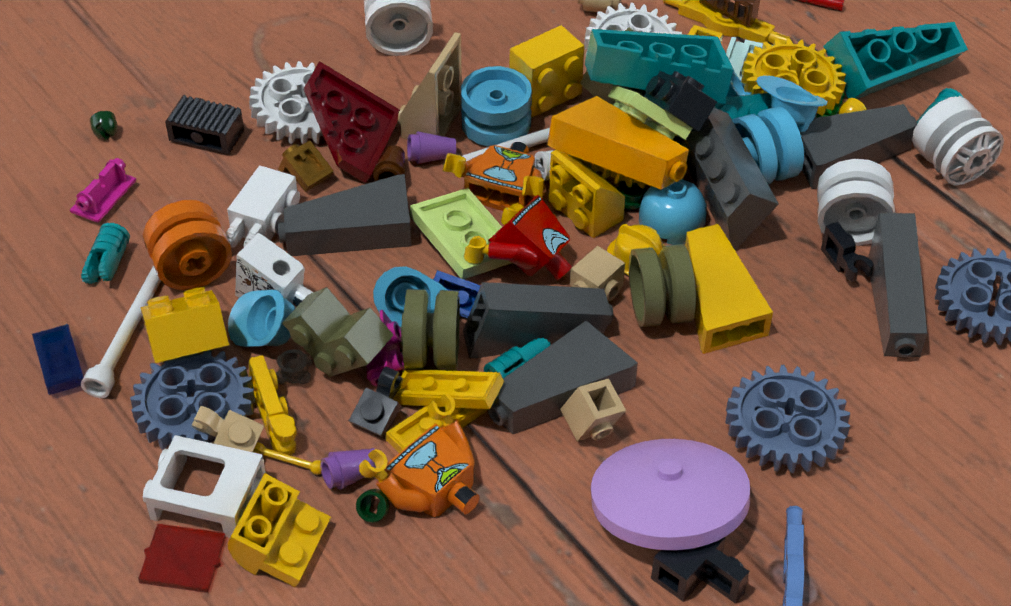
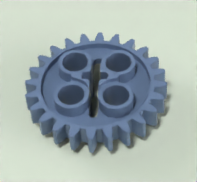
[935,248,1011,345]
[130,350,255,450]
[725,365,850,473]

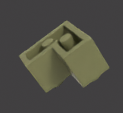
[282,287,393,377]

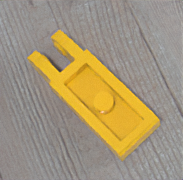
[249,355,297,456]

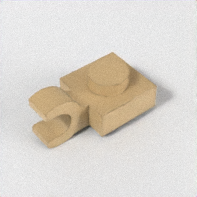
[191,406,264,452]

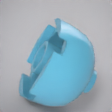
[638,179,707,245]

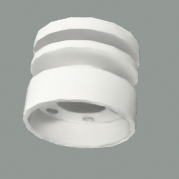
[912,96,1004,186]

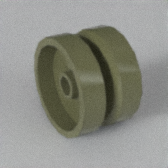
[629,244,696,327]
[401,289,460,371]

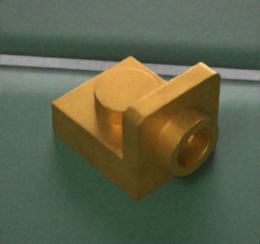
[278,140,334,192]

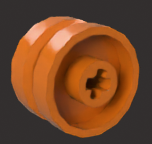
[143,200,232,290]

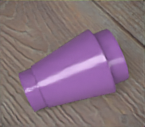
[407,131,456,164]
[320,448,376,490]

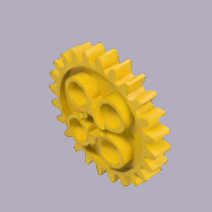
[741,38,846,116]

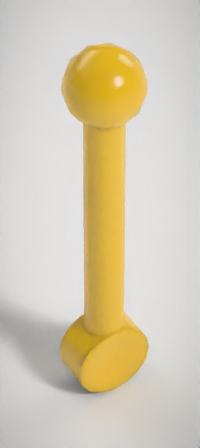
[253,442,322,475]

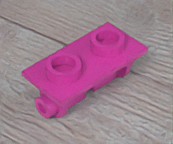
[70,158,137,223]
[367,310,405,386]

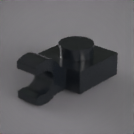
[821,222,874,282]
[348,366,404,439]

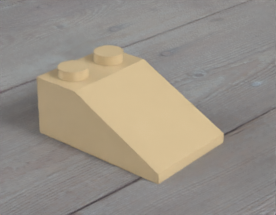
[398,32,462,140]

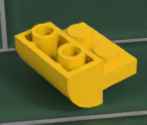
[228,473,331,587]

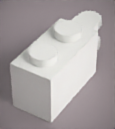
[226,165,300,248]

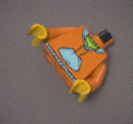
[442,142,546,211]
[359,394,480,517]

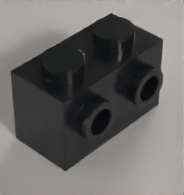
[644,71,717,131]

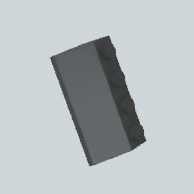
[681,108,779,251]

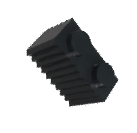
[165,95,244,155]

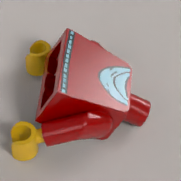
[464,195,572,281]

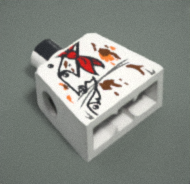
[235,232,313,307]

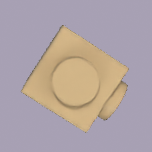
[570,246,625,301]
[560,378,626,441]

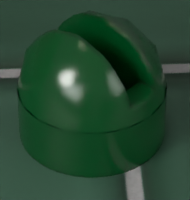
[90,111,117,140]
[356,489,390,522]

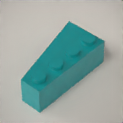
[823,22,968,99]
[585,29,734,104]

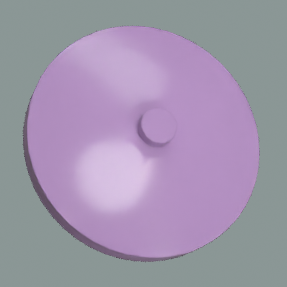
[591,439,750,550]

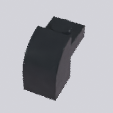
[651,537,750,604]

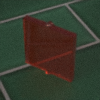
[138,524,226,593]

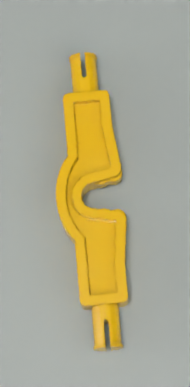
[663,0,790,44]

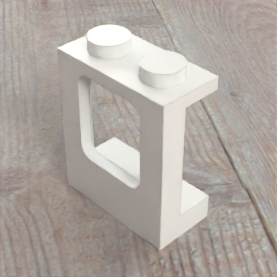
[143,435,266,538]

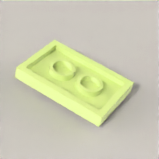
[608,85,693,140]
[409,188,512,279]

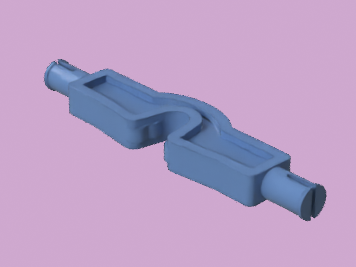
[782,506,804,606]

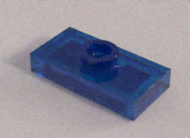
[32,324,84,395]

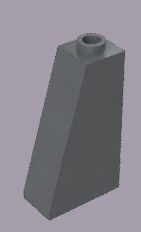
[800,104,917,189]
[278,174,411,256]
[868,213,927,358]
[463,282,613,358]
[487,321,638,434]

